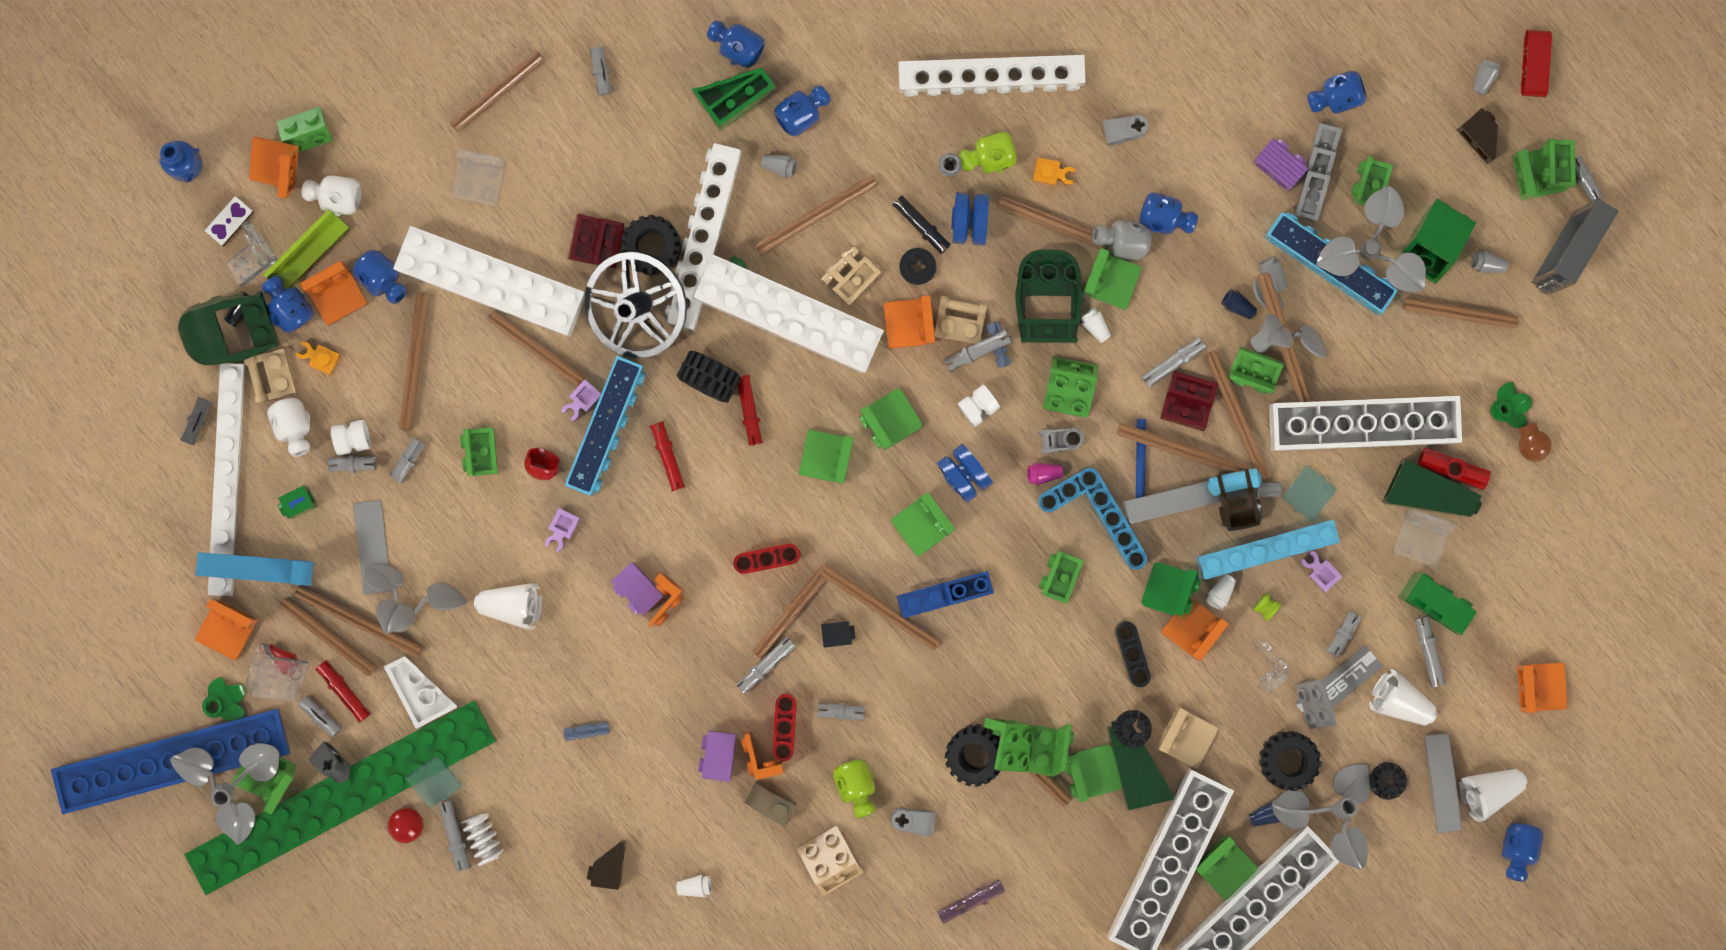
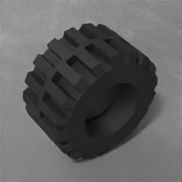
[621,215,681,276]
[676,351,741,403]
[945,724,1001,787]
[1259,731,1322,791]

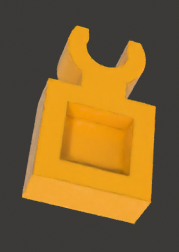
[1033,158,1075,186]
[295,341,341,375]

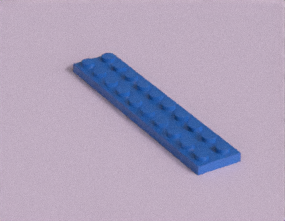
[51,709,291,815]

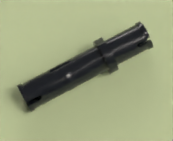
[892,195,951,254]

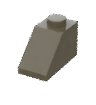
[745,782,797,827]

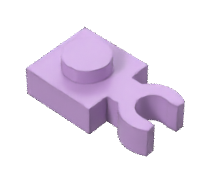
[561,379,601,422]
[545,508,580,552]
[1300,551,1342,593]

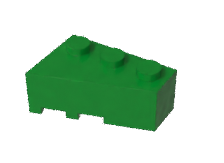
[692,67,776,131]
[1398,572,1477,635]

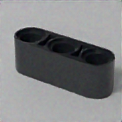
[1114,621,1151,687]

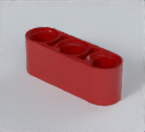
[1521,29,1552,98]
[733,544,800,574]
[772,693,797,762]

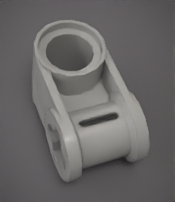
[1102,115,1148,145]
[1038,428,1084,454]
[890,808,937,836]

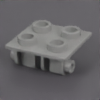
[1295,679,1337,729]

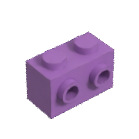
[611,562,665,616]
[698,730,737,782]

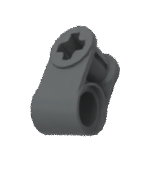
[308,741,351,783]

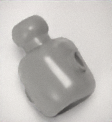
[1092,220,1152,261]

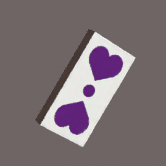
[205,196,254,247]

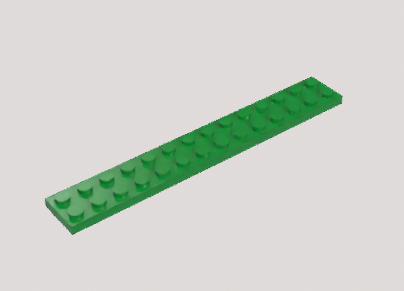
[184,700,497,896]

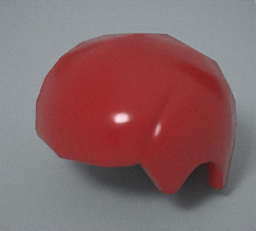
[524,448,560,481]
[387,808,424,844]

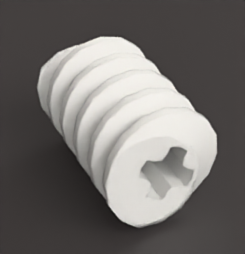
[461,813,504,866]

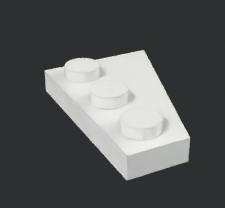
[384,656,458,729]

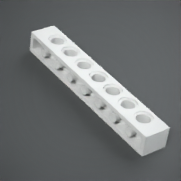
[898,55,1085,97]
[664,143,742,332]

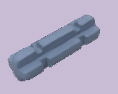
[987,322,1011,368]
[563,722,610,741]

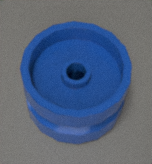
[951,192,989,246]
[936,443,993,503]

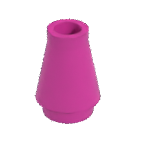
[1027,463,1063,486]

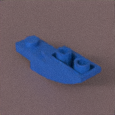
[896,571,994,618]

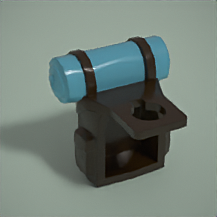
[1207,468,1263,531]

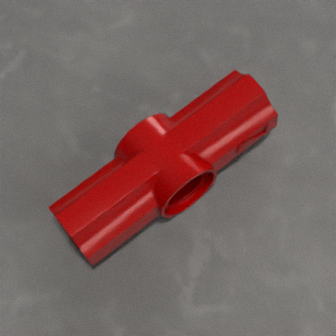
[1418,448,1491,490]

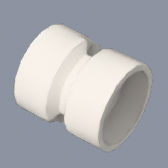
[957,384,1001,428]
[331,419,371,456]

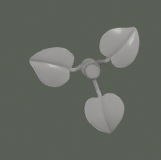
[1316,186,1426,292]
[1250,279,1328,359]
[364,564,467,635]
[170,743,279,845]
[1272,764,1370,869]

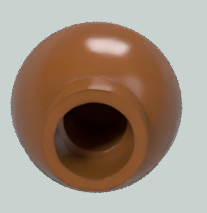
[1519,423,1552,462]

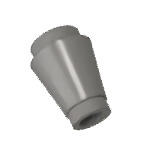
[1473,59,1500,95]
[938,153,962,176]
[761,154,797,178]
[1471,250,1508,273]
[1258,256,1288,292]

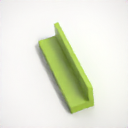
[263,209,350,290]

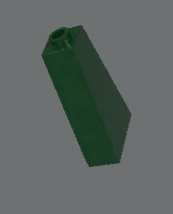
[1382,459,1482,517]
[1106,720,1174,810]

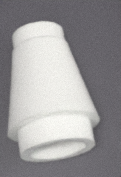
[1081,307,1111,343]
[1206,574,1236,610]
[676,874,712,898]

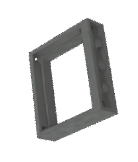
[1532,199,1619,294]

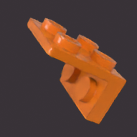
[249,136,299,199]
[300,260,367,326]
[884,295,935,349]
[648,573,684,627]
[195,598,258,660]
[1161,598,1229,661]
[1517,663,1567,713]
[741,731,784,780]

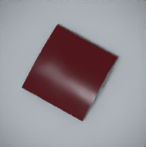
[567,214,625,269]
[1160,371,1218,431]

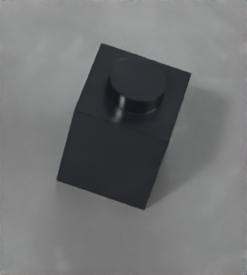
[821,621,856,648]

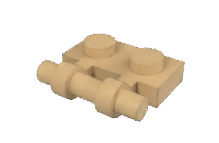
[821,246,881,306]

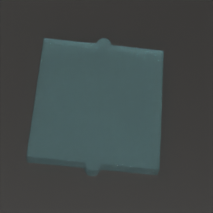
[1282,466,1337,521]
[406,756,462,808]

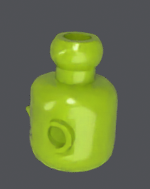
[959,132,1017,174]
[833,759,875,819]

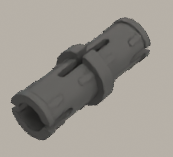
[180,397,212,445]

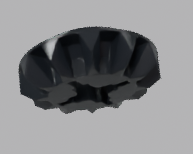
[899,248,936,285]
[1114,710,1152,748]
[1369,762,1408,800]

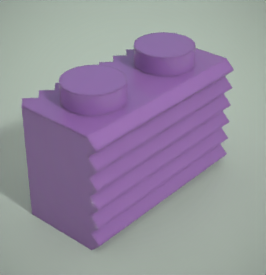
[1253,139,1308,192]

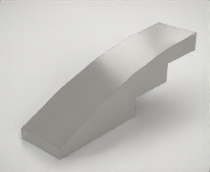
[1295,122,1342,221]
[1123,481,1221,524]
[1423,733,1461,833]

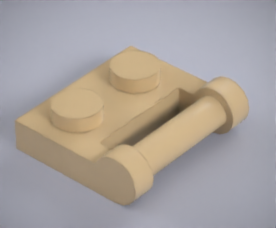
[934,296,987,345]
[244,348,298,404]

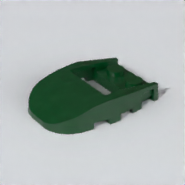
[1015,250,1083,344]
[178,291,280,365]

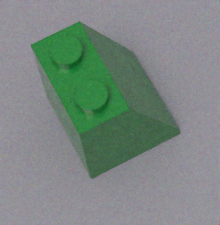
[1396,199,1476,284]

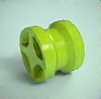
[1252,592,1281,621]

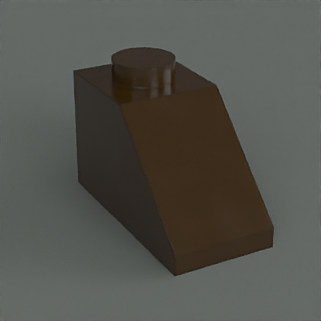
[1457,108,1498,164]
[587,840,626,890]

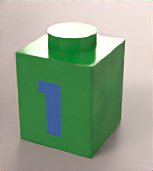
[278,486,318,519]

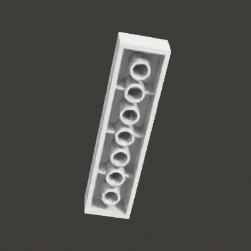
[393,226,585,338]
[692,254,884,374]
[1269,396,1462,451]
[1107,768,1234,950]
[1173,826,1339,950]

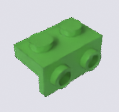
[277,107,333,153]
[1541,138,1576,188]
[1351,156,1393,207]
[1230,346,1284,394]
[460,427,499,477]
[1038,550,1084,604]

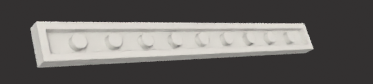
[208,363,245,596]

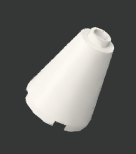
[474,583,542,630]
[1369,669,1437,726]
[1458,769,1527,822]

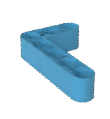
[1037,468,1147,570]
[195,552,314,586]

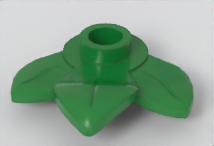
[1490,382,1533,428]
[202,677,246,721]

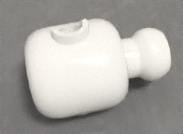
[302,176,361,216]
[267,398,310,457]

